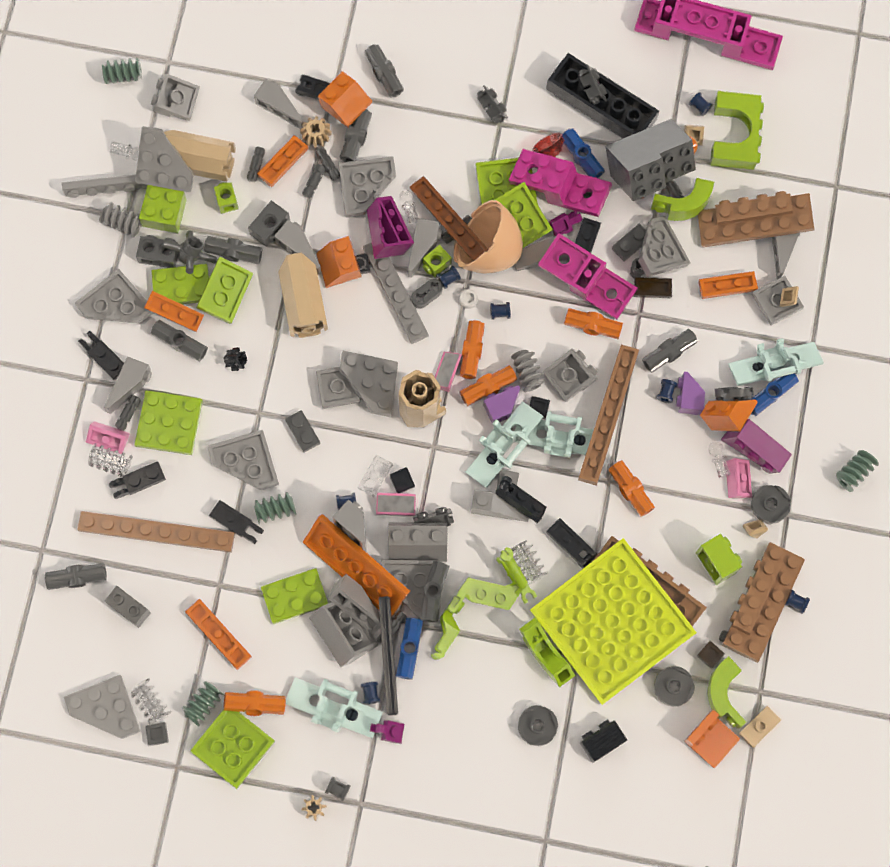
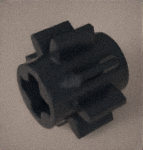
[223,347,248,371]

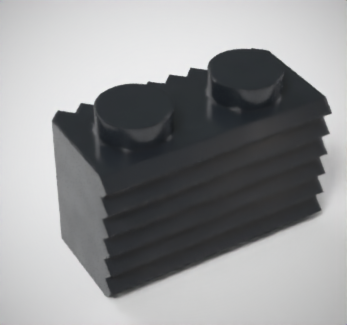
[580,720,628,763]

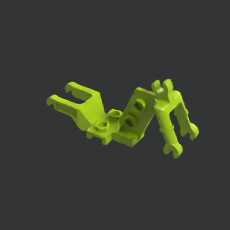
[431,547,537,660]

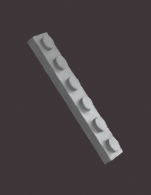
[62,175,147,198]
[363,242,429,344]

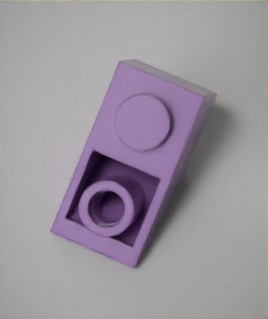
[676,371,705,415]
[483,385,520,423]

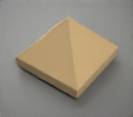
[780,286,799,307]
[743,520,768,538]

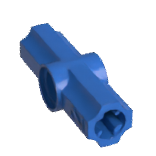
[560,128,605,178]
[751,373,799,416]
[396,618,423,680]

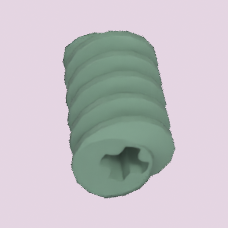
[102,58,142,84]
[836,450,879,492]
[254,492,297,524]
[182,681,224,726]

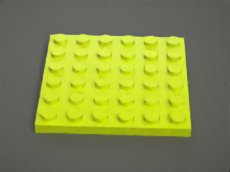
[530,538,697,705]

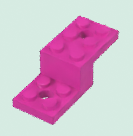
[509,149,612,217]
[538,233,638,320]

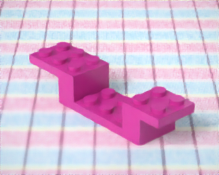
[634,0,783,70]

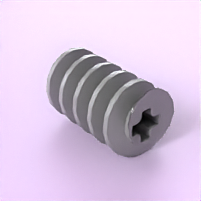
[99,202,141,237]
[511,350,545,392]

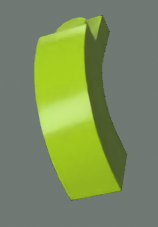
[651,178,714,221]
[519,618,575,687]
[707,656,746,729]

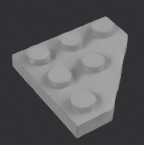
[135,126,194,192]
[339,156,396,217]
[638,216,691,277]
[74,269,154,323]
[339,351,398,417]
[207,430,279,490]
[381,560,440,620]
[64,675,141,739]

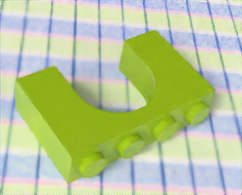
[710,91,764,170]

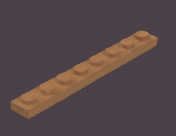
[578,344,639,486]
[77,511,235,553]

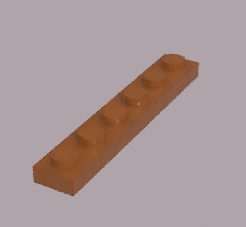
[409,176,489,261]

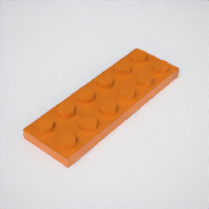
[303,514,410,616]

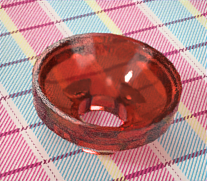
[532,132,564,157]

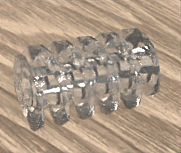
[88,443,133,477]
[511,540,548,584]
[130,678,172,724]

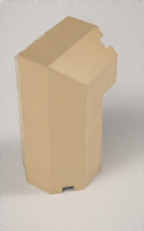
[164,130,236,182]
[278,252,328,338]
[399,370,446,427]

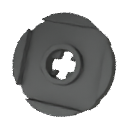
[714,387,753,401]
[750,485,790,525]
[654,666,695,707]
[518,705,558,746]

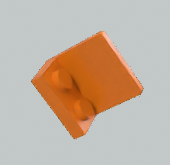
[684,709,740,768]

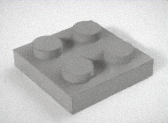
[752,276,804,326]
[316,367,360,409]

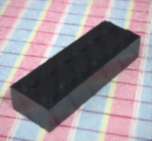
[546,53,659,138]

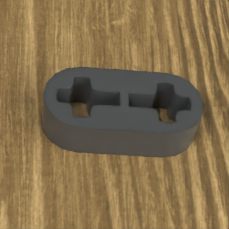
[411,279,443,309]

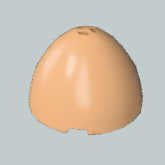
[453,200,523,274]

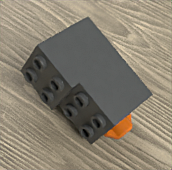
[605,119,698,201]

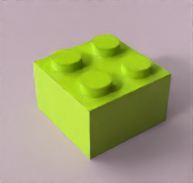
[139,185,187,234]
[696,533,743,586]

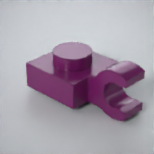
[549,211,583,236]
[370,720,405,744]

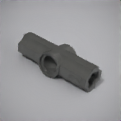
[365,44,404,97]
[340,109,372,162]
[204,236,263,264]
[150,320,208,362]
[642,328,698,373]
[45,563,107,590]

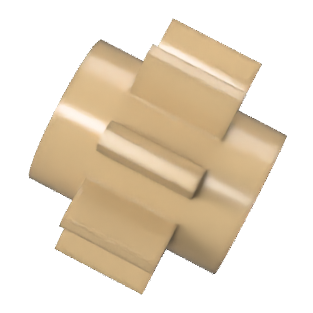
[301,795,327,821]

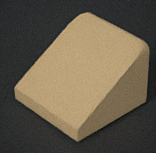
[684,125,704,145]

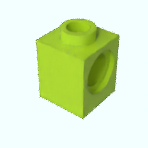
[214,182,239,214]
[422,245,452,278]

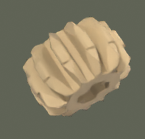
[300,116,332,149]

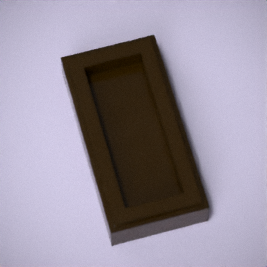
[634,277,672,298]

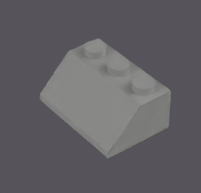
[333,499,367,552]
[388,522,447,562]
[309,602,379,667]

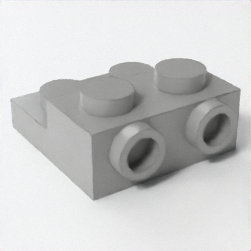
[151,73,200,121]
[543,348,598,402]

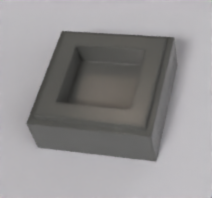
[145,722,169,746]

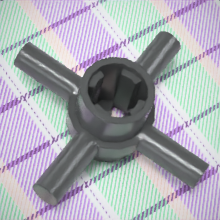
[162,230,217,274]

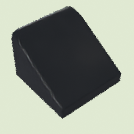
[390,467,415,493]

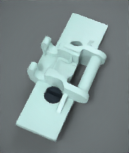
[728,338,824,386]
[466,401,544,488]
[515,411,594,458]
[286,678,383,739]

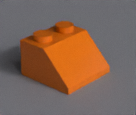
[318,71,372,127]
[316,236,362,288]
[700,399,758,431]

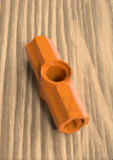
[564,308,623,339]
[460,320,485,379]
[460,365,517,406]
[608,460,655,517]
[223,691,286,716]

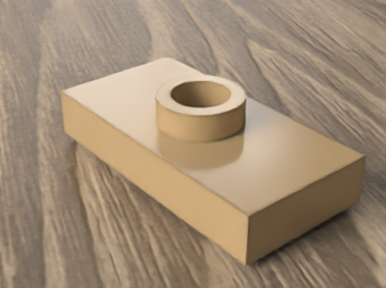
[739,706,781,748]

